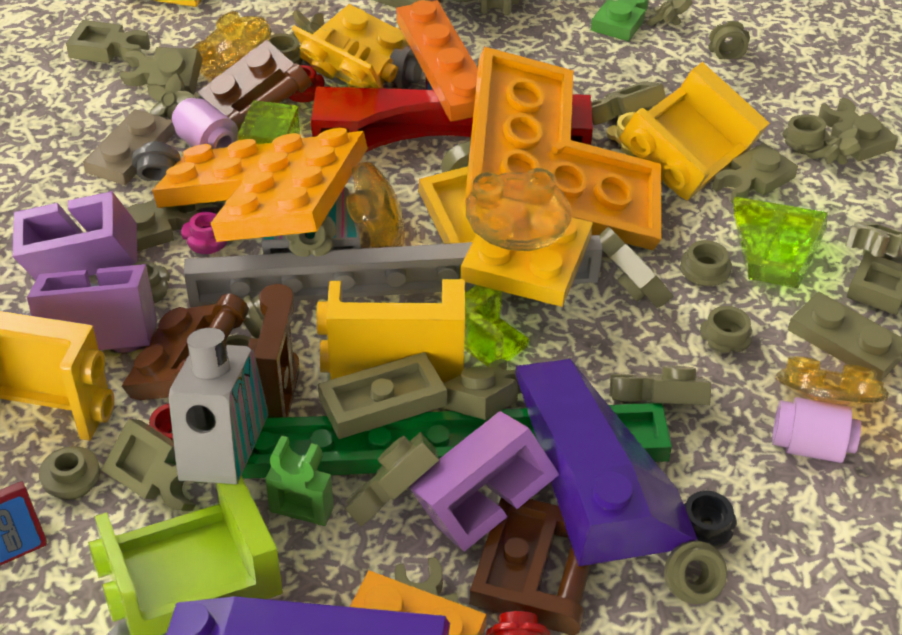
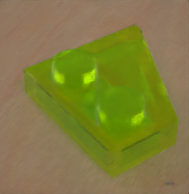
[733,196,828,289]

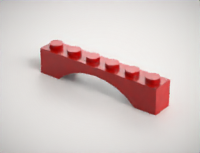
[311,86,593,153]

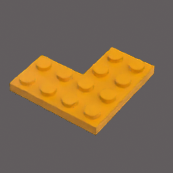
[465,46,662,250]
[152,128,368,242]

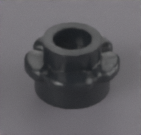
[684,490,737,547]

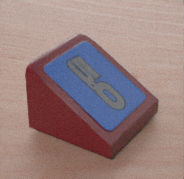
[0,481,47,566]

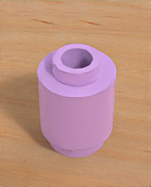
[172,98,238,149]
[772,397,861,463]

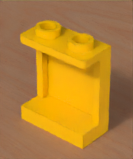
[619,61,770,201]
[317,279,465,383]
[0,311,114,441]

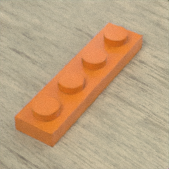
[396,0,478,122]

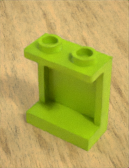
[88,476,283,635]

